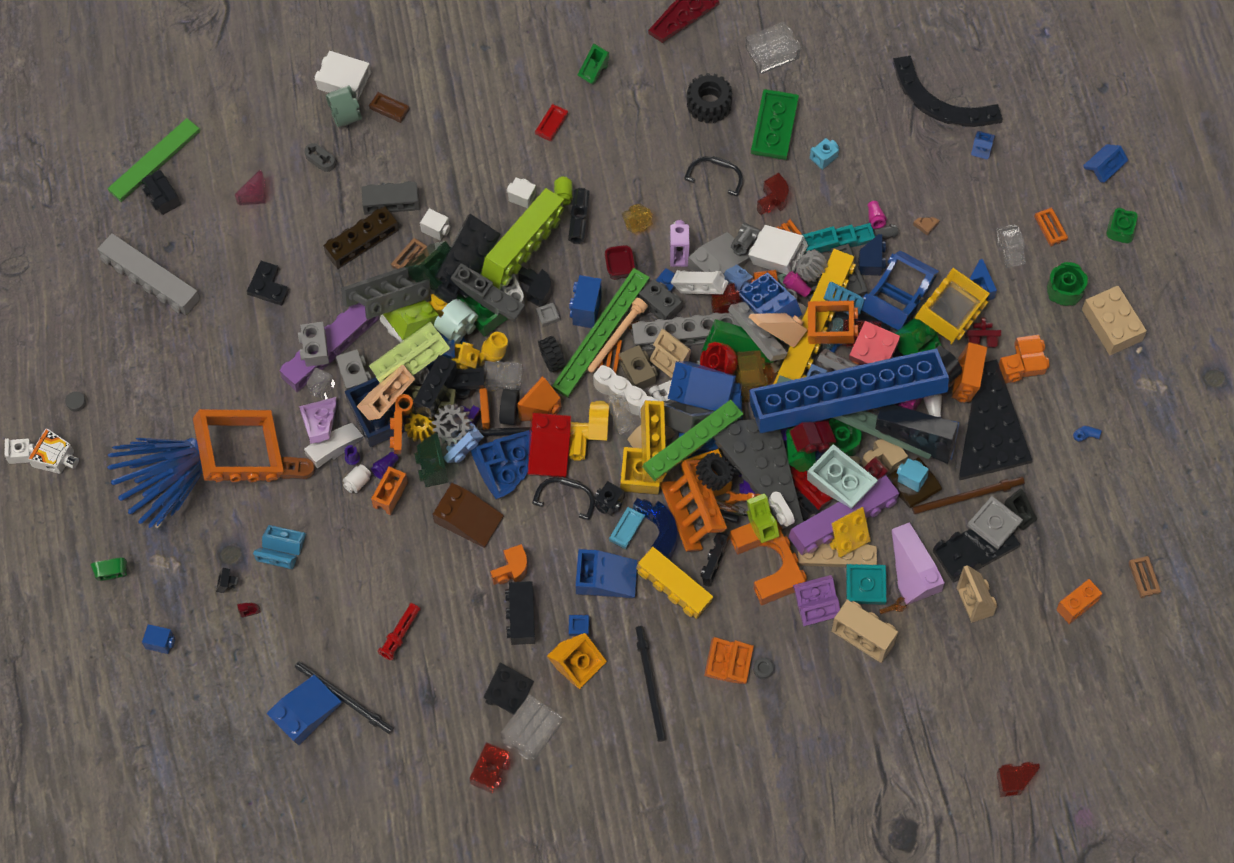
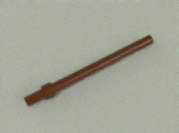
[912,476,1025,515]

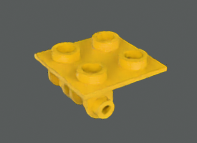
[830,507,870,558]

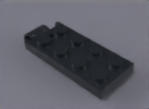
[434,214,501,304]

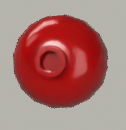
[700,342,738,375]

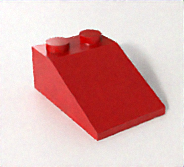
[527,413,571,477]

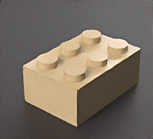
[1082,286,1147,355]
[831,600,898,663]

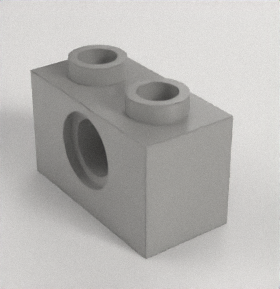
[336,349,371,390]

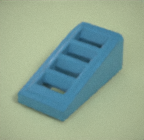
[823,282,864,315]

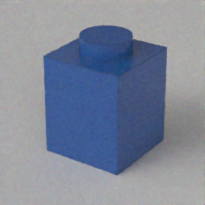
[142,624,175,654]

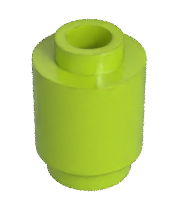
[554,176,573,205]

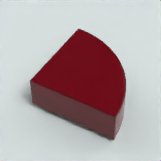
[237,603,260,618]

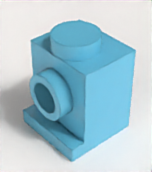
[810,138,839,170]

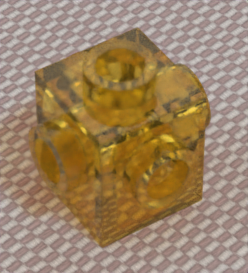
[621,204,653,233]

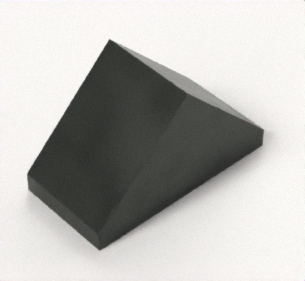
[1004,488,1037,530]

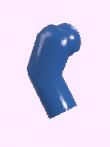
[1073,425,1102,442]

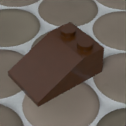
[432,483,504,548]

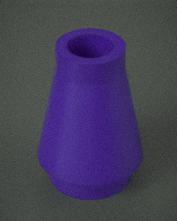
[371,452,399,479]

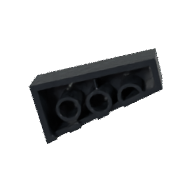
[875,404,958,464]

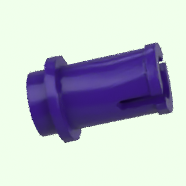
[344,445,360,465]

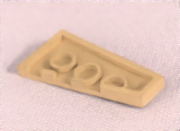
[798,538,877,567]

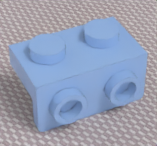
[443,423,483,463]

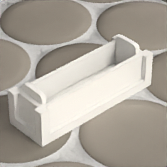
[671,270,728,294]

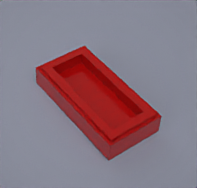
[535,104,568,142]

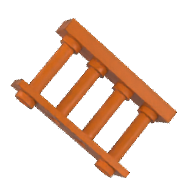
[660,460,727,552]

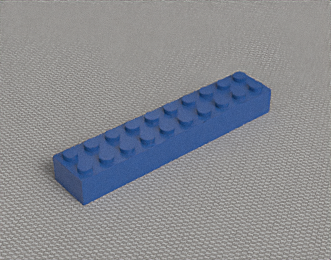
[750,348,949,433]

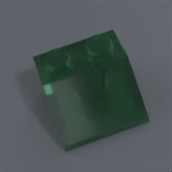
[414,433,448,488]

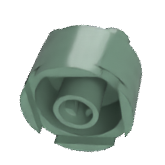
[326,85,362,128]

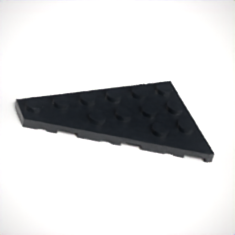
[958,359,1032,481]

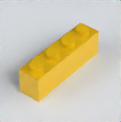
[641,400,666,482]
[636,547,713,619]

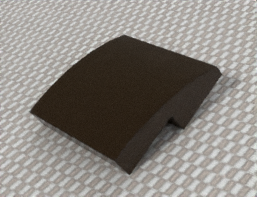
[887,457,942,508]

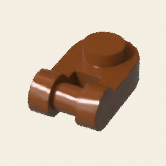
[280,457,315,479]

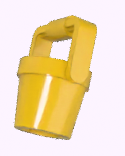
[477,332,508,366]

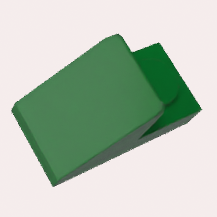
[577,43,609,84]

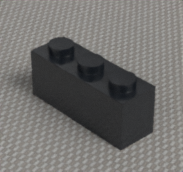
[413,355,457,419]
[505,581,535,645]

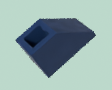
[858,234,886,276]

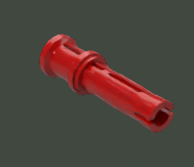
[377,603,421,660]

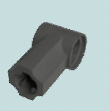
[731,223,761,256]

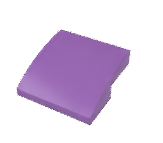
[793,575,840,626]

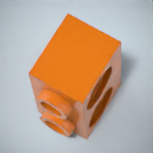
[1056,579,1103,624]

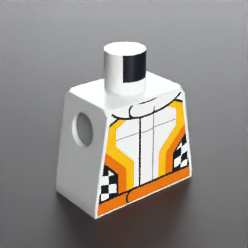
[28,429,79,474]

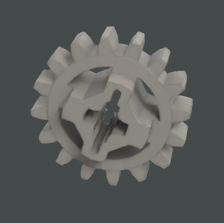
[432,404,474,446]

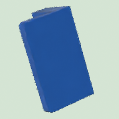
[1083,144,1128,182]

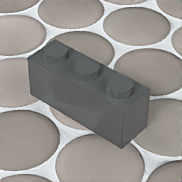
[361,181,419,215]

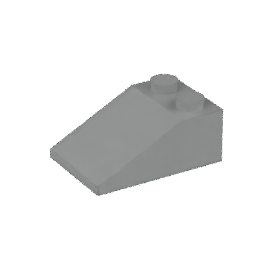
[688,232,751,275]

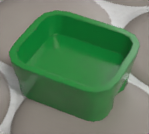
[1106,208,1138,244]
[91,558,127,581]

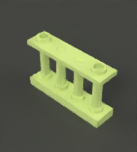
[369,322,450,383]

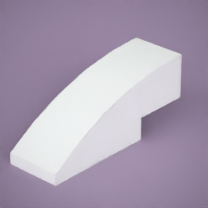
[304,423,364,469]

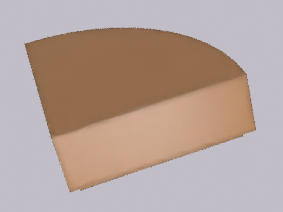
[913,217,940,235]

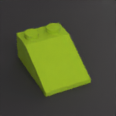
[383,300,439,340]

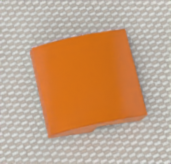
[704,637,754,684]

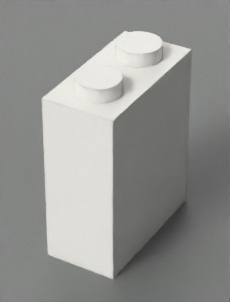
[315,51,371,101]
[748,225,808,275]

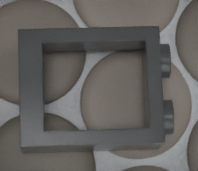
[664,402,714,433]

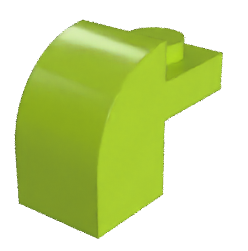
[747,493,779,543]

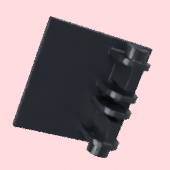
[483,662,534,717]

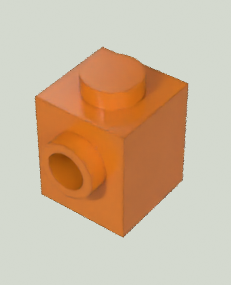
[999,354,1025,384]

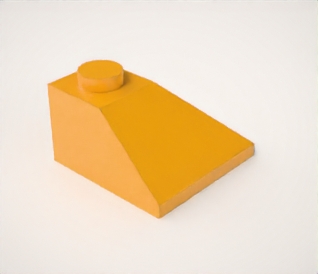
[547,633,607,689]

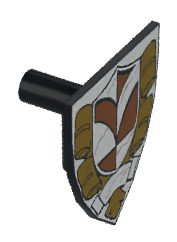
[716,499,748,523]

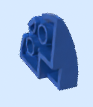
[471,430,530,499]

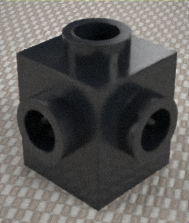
[594,481,624,516]

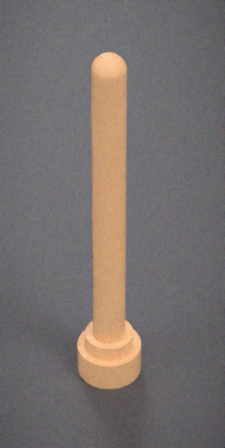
[588,298,648,373]

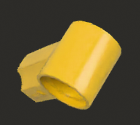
[569,422,589,461]

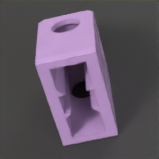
[670,220,689,267]

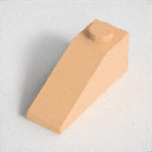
[749,313,808,347]
[357,365,415,420]

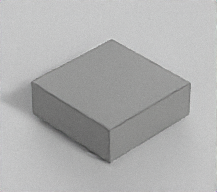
[536,303,560,327]

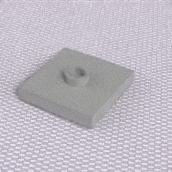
[967,496,1023,549]

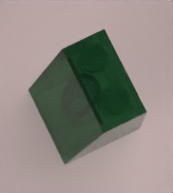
[404,241,450,291]

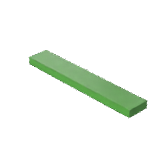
[108,118,200,202]

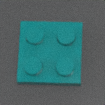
[846,564,886,605]

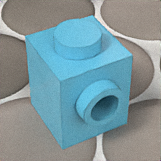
[897,458,929,492]

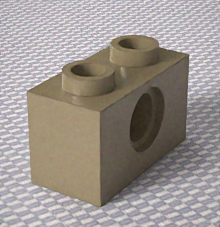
[619,345,657,390]

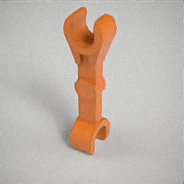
[725,491,761,504]

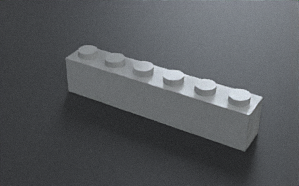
[97,233,200,315]

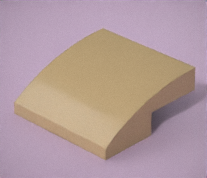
[649,329,691,378]

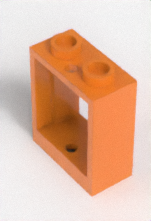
[808,301,858,344]
[951,342,987,403]

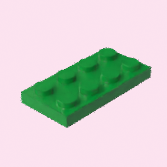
[751,89,799,160]

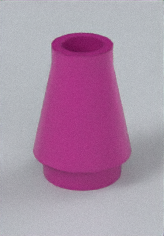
[867,201,887,229]
[783,271,811,297]

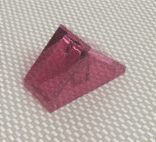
[234,170,266,205]

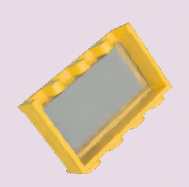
[914,268,990,345]

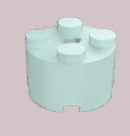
[434,299,478,344]

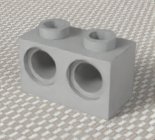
[298,322,329,367]

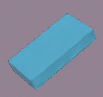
[609,507,645,549]

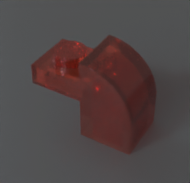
[757,172,789,215]

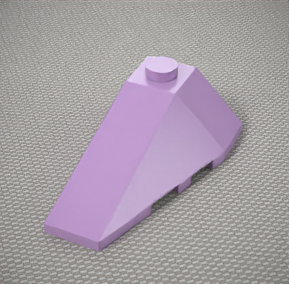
[891,522,945,605]

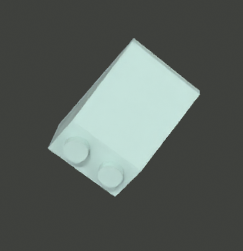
[807,444,878,509]

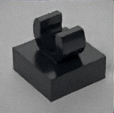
[216,568,238,593]

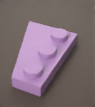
[299,397,337,444]

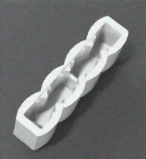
[593,365,658,418]

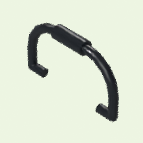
[684,156,743,196]
[532,477,595,520]

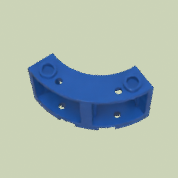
[861,250,939,330]

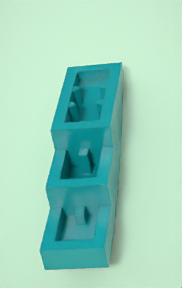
[803,223,875,253]

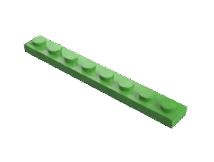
[552,268,650,398]

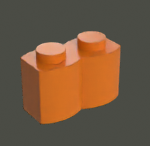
[1014,335,1049,377]

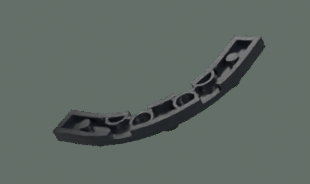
[893,55,1003,127]

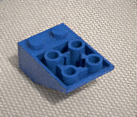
[737,272,802,317]
[575,549,638,598]

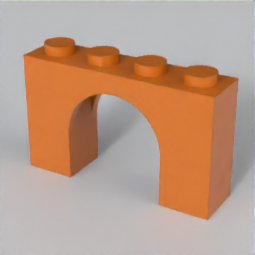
[729,516,807,606]

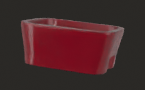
[605,245,635,280]

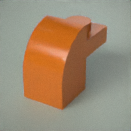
[490,544,528,585]

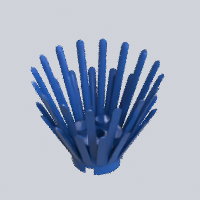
[107,438,203,528]

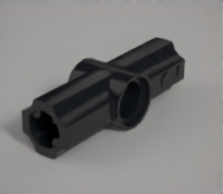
[568,187,590,244]

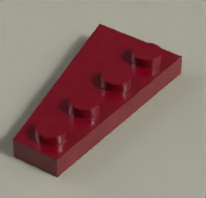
[648,0,720,43]

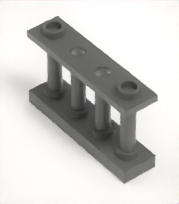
[341,267,431,319]

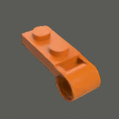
[390,394,413,454]

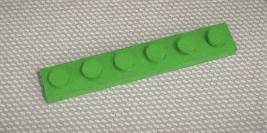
[642,400,743,481]

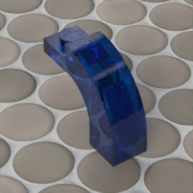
[633,498,677,560]

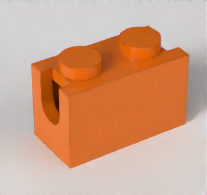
[371,467,408,515]

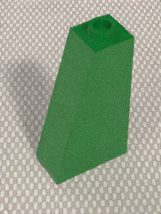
[702,319,779,363]

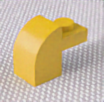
[588,401,610,441]

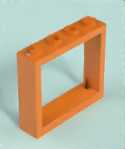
[193,409,284,482]

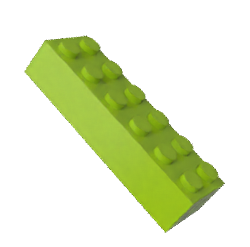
[481,188,564,289]

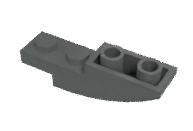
[451,263,525,322]

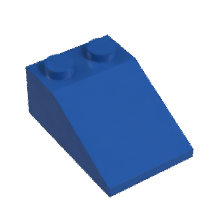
[668,361,736,411]
[266,675,342,745]

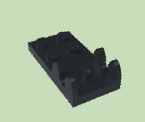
[933,528,1021,583]

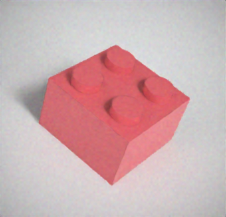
[849,321,900,365]

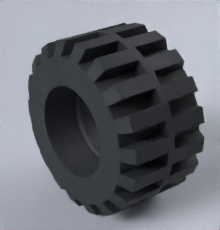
[687,73,732,123]

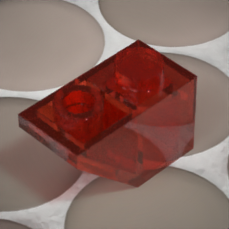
[711,283,740,314]
[996,762,1040,797]

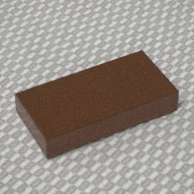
[369,92,410,123]

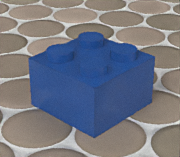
[569,275,602,328]

